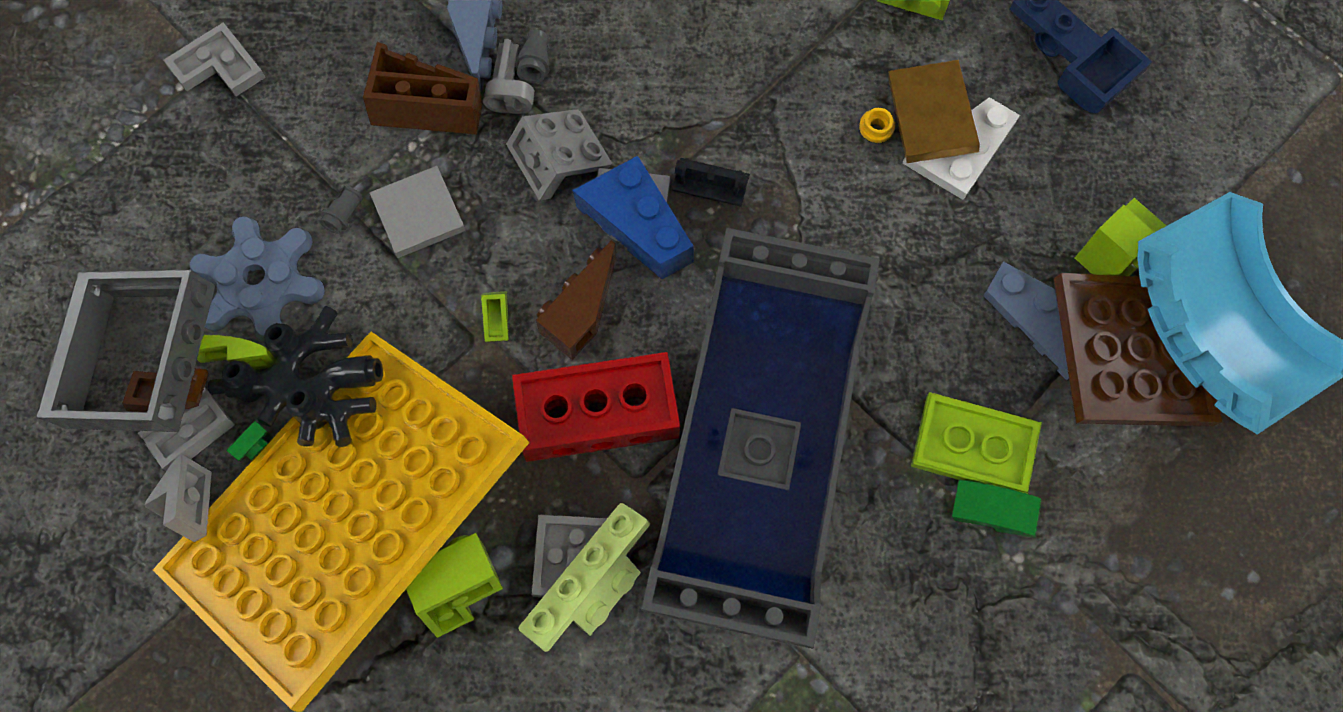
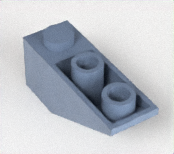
[447,0,503,92]

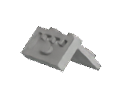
[506,109,612,201]

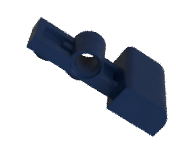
[1009,0,1152,113]

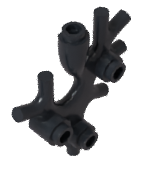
[208,306,383,447]

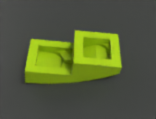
[197,335,276,370]

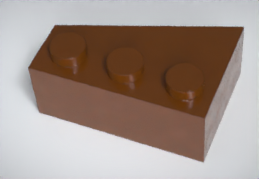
[363,42,482,135]

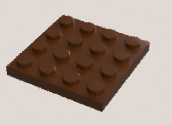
[1054,273,1222,426]

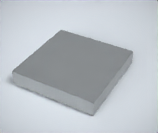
[369,166,466,258]

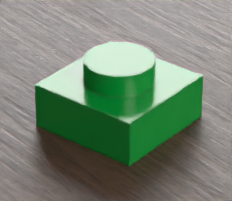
[226,421,268,462]

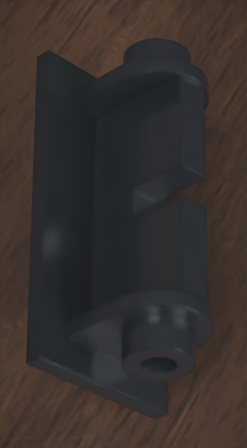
[672,158,750,207]

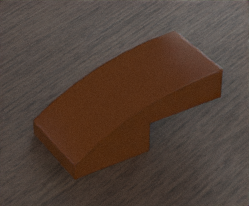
[122,368,209,412]

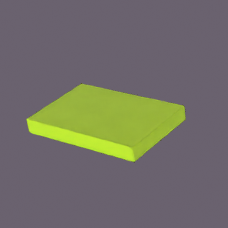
[911,392,1042,494]

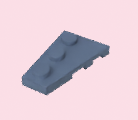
[983,261,1069,380]

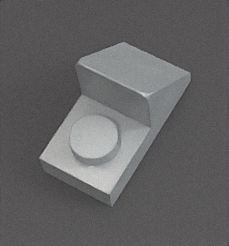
[145,454,212,542]

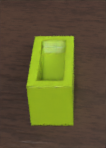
[481,291,509,342]

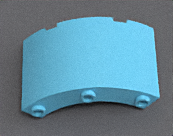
[1138,192,1343,434]

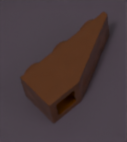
[536,240,617,360]

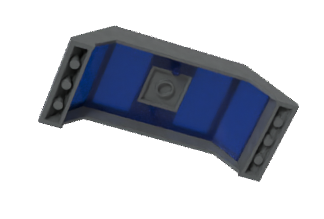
[641,228,880,649]

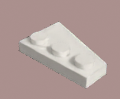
[903,97,1020,200]

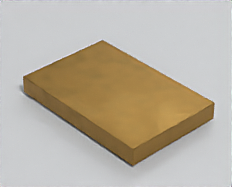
[888,60,980,163]

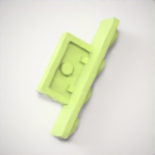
[518,503,650,652]

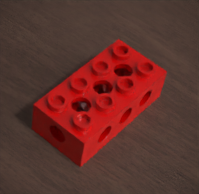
[512,352,680,462]

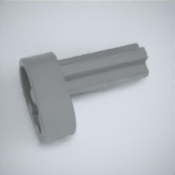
[483,39,535,114]

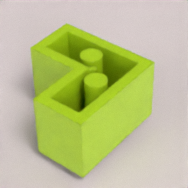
[1075,198,1167,276]
[406,533,503,638]

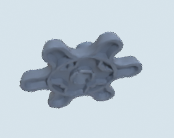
[190,216,325,342]

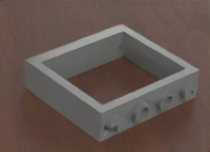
[37,270,215,432]

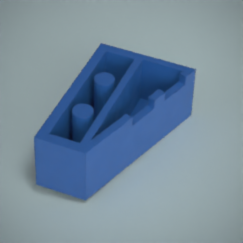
[572,156,694,279]

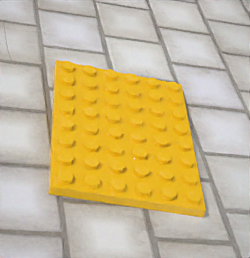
[153,332,529,712]

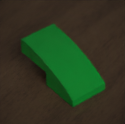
[952,479,1042,538]

